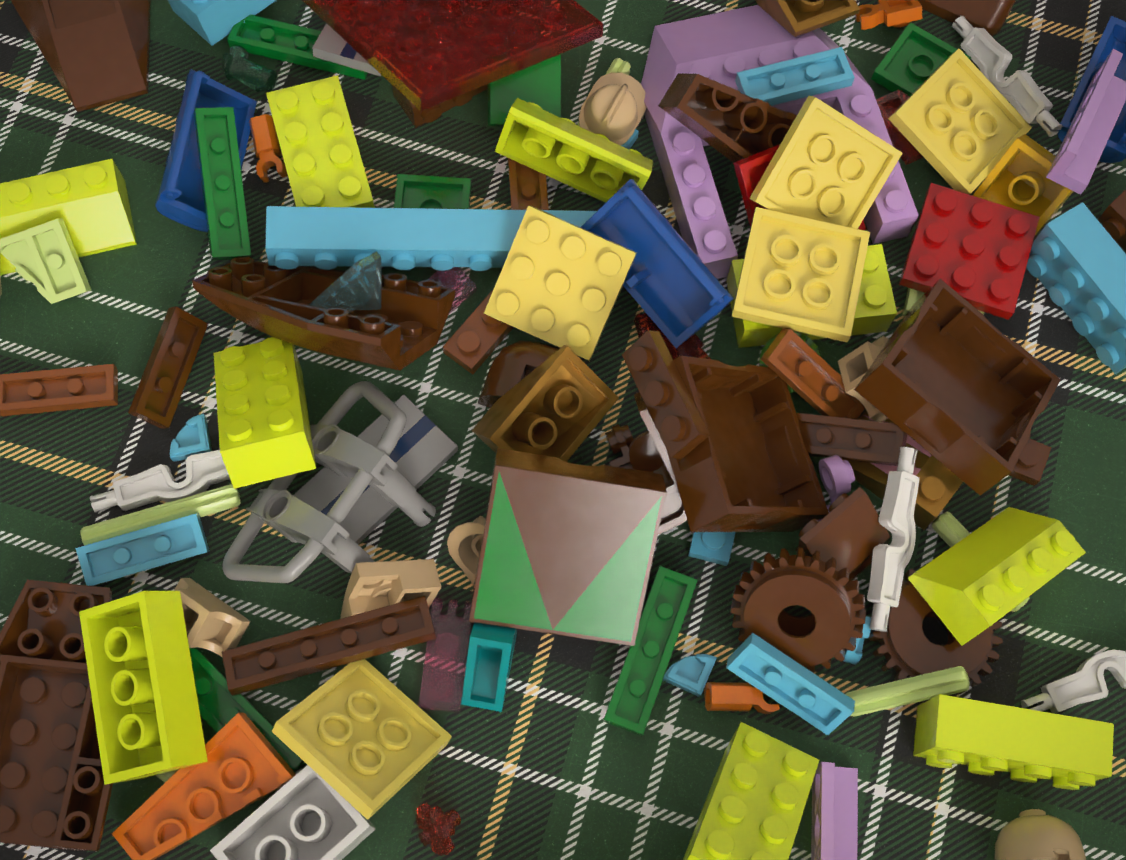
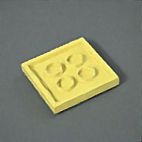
[888,49,1032,195]
[749,95,902,229]
[484,206,637,360]
[731,207,870,343]
[272,659,452,820]

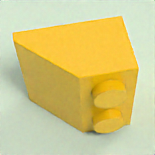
[972,134,1073,236]

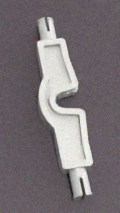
[952,16,1062,137]
[867,447,920,632]
[90,450,230,512]
[1021,650,1126,713]

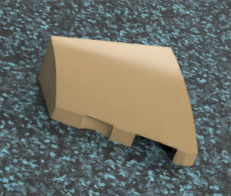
[340,559,441,619]

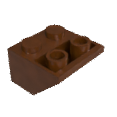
[796,487,891,582]

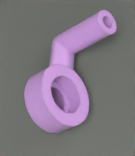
[818,455,855,521]

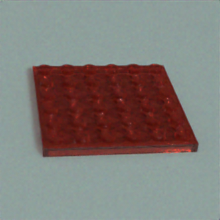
[302,0,604,111]

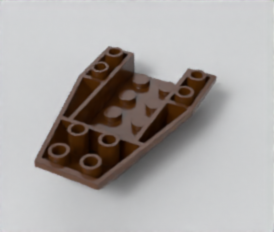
[11,0,150,112]
[192,257,456,371]
[0,579,113,851]

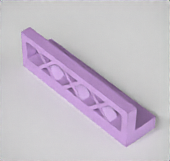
[1046,49,1126,195]
[811,762,858,860]

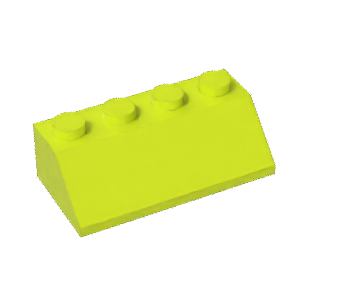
[495,98,653,203]
[0,159,137,276]
[908,507,1086,646]

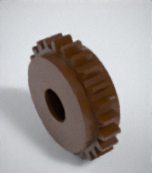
[731,548,866,673]
[869,569,1003,696]

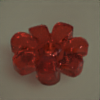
[415,802,461,856]

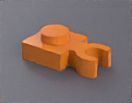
[855,0,922,30]

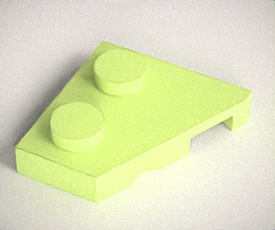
[0,218,91,304]

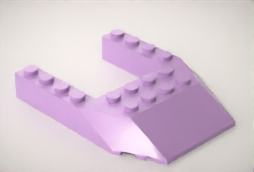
[641,5,919,279]

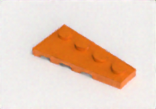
[112,713,296,860]

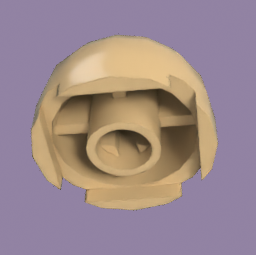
[995,809,1086,860]

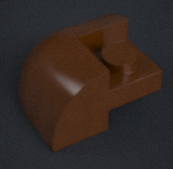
[478,341,560,408]

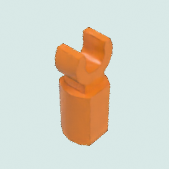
[249,114,287,183]
[704,682,780,714]

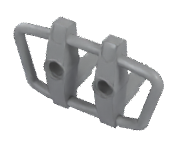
[222,381,436,583]

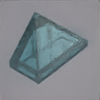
[309,251,381,310]

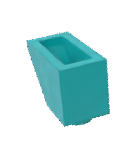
[461,622,517,712]

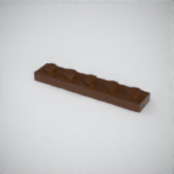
[222,596,437,696]

